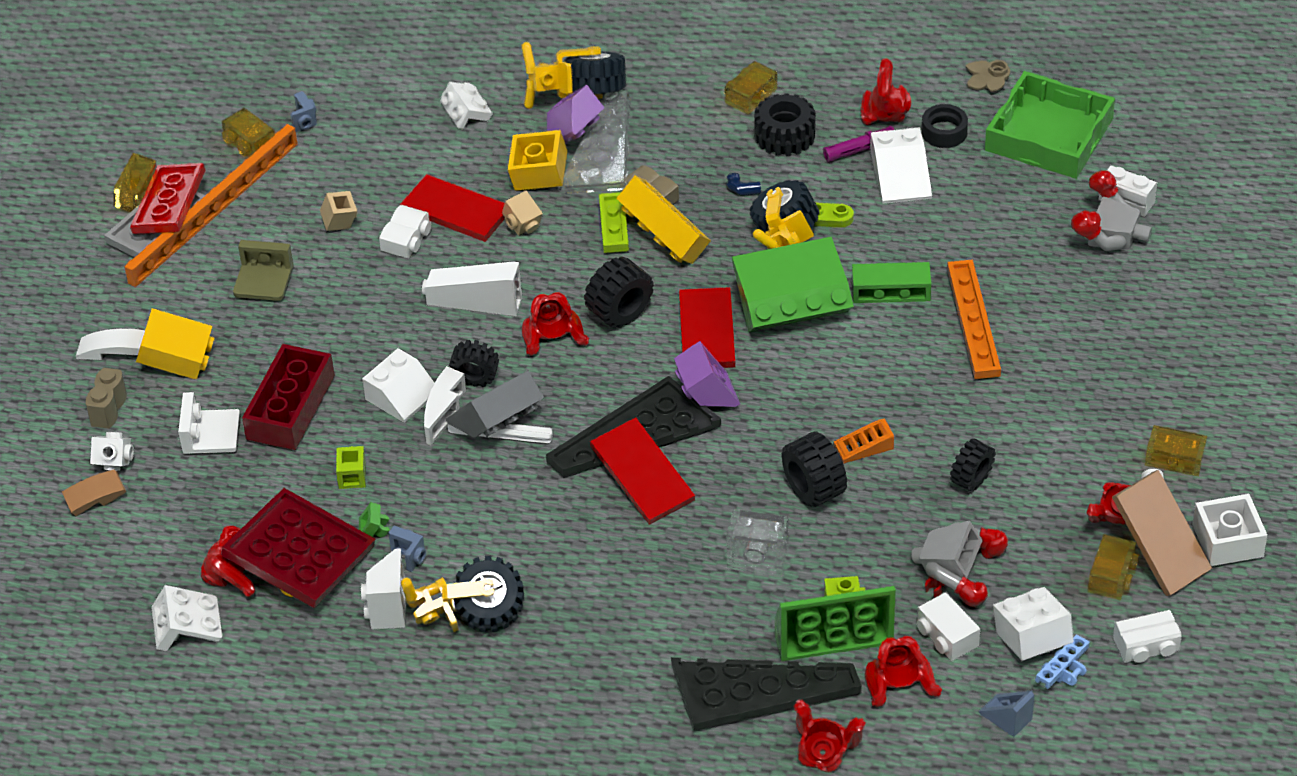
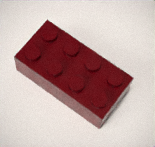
[242,344,335,450]

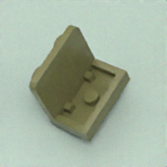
[233,240,294,301]

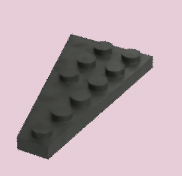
[546,376,721,477]
[671,657,862,731]

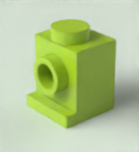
[336,446,366,489]

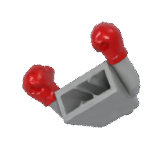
[1071,170,1152,251]
[912,521,1008,607]

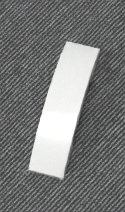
[76,329,145,360]

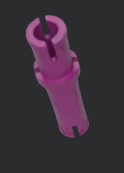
[823,126,894,163]

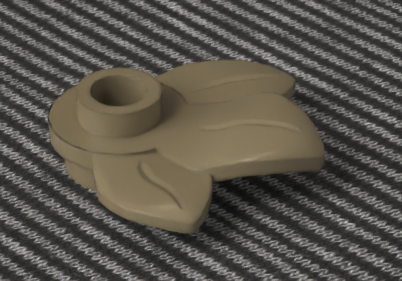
[966,60,1010,92]

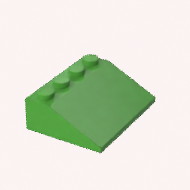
[731,237,854,332]
[775,586,896,661]

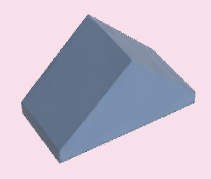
[978,691,1034,737]

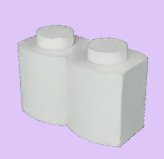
[379,205,431,258]

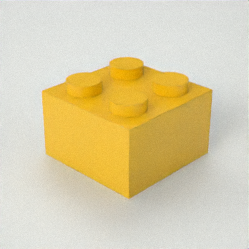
[508,130,567,191]

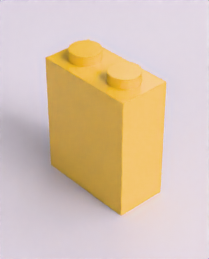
[136,308,214,379]

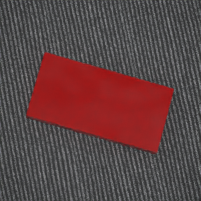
[130,163,206,234]
[400,174,505,242]
[679,287,736,368]
[590,418,695,525]

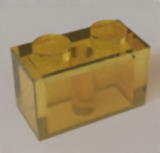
[724,61,777,115]
[221,108,275,157]
[113,153,156,212]
[1145,425,1207,477]
[1088,534,1140,600]

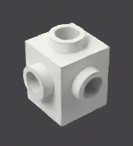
[90,432,134,471]

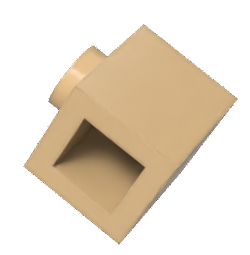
[502,190,543,236]
[320,191,357,231]

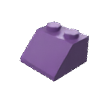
[674,341,740,407]

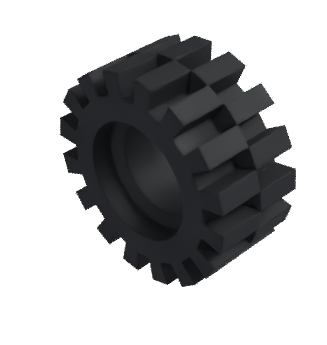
[449,340,499,387]
[950,438,996,492]

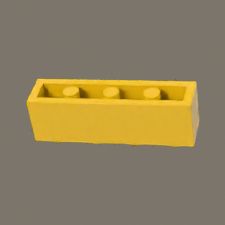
[616,175,711,264]

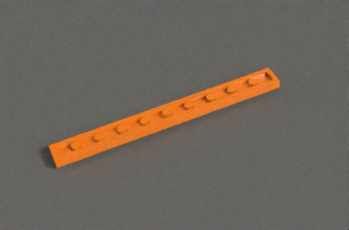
[124,124,297,287]

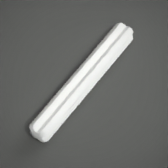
[448,423,553,444]

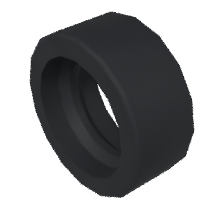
[922,104,968,148]

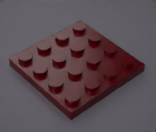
[221,488,376,608]

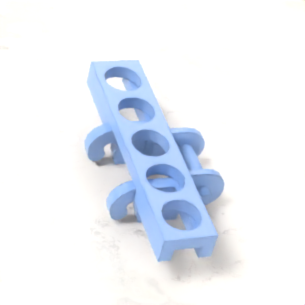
[1035,634,1090,689]

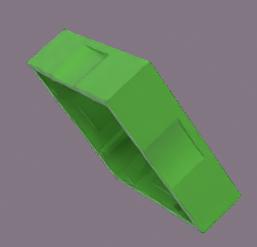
[985,71,1115,179]

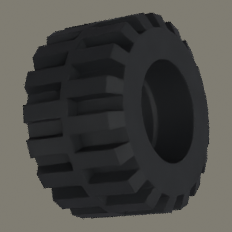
[754,93,816,156]
[584,257,654,328]
[781,431,847,507]

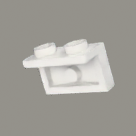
[440,82,493,129]

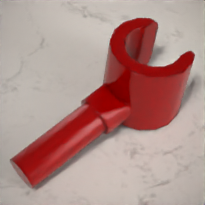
[925,577,944,598]

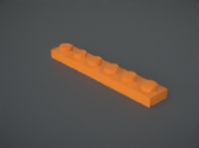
[947,259,1001,379]

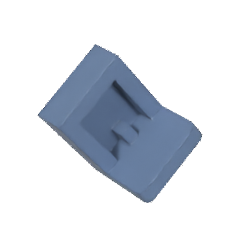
[291,91,317,132]
[389,526,426,572]

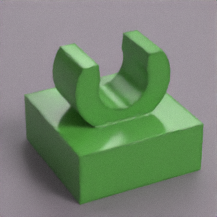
[359,502,389,537]

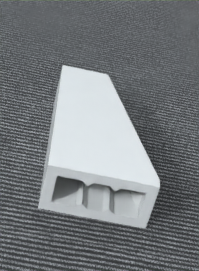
[422,262,522,316]

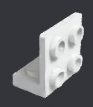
[178,392,240,454]
[152,585,222,651]

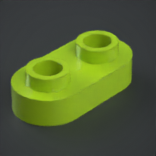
[814,202,854,228]

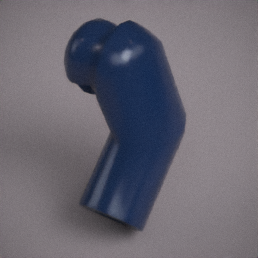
[726,173,761,195]

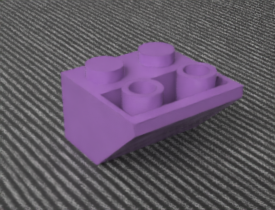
[547,85,604,145]

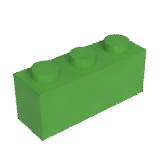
[852,262,931,303]

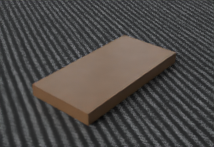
[1112,470,1212,596]

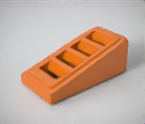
[833,418,894,464]

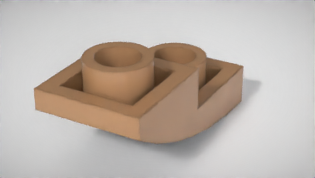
[62,469,126,516]

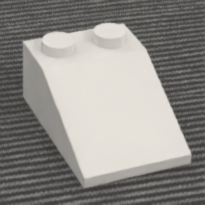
[870,128,932,204]

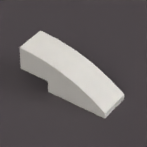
[424,366,466,445]

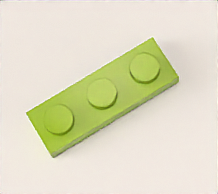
[599,192,629,253]

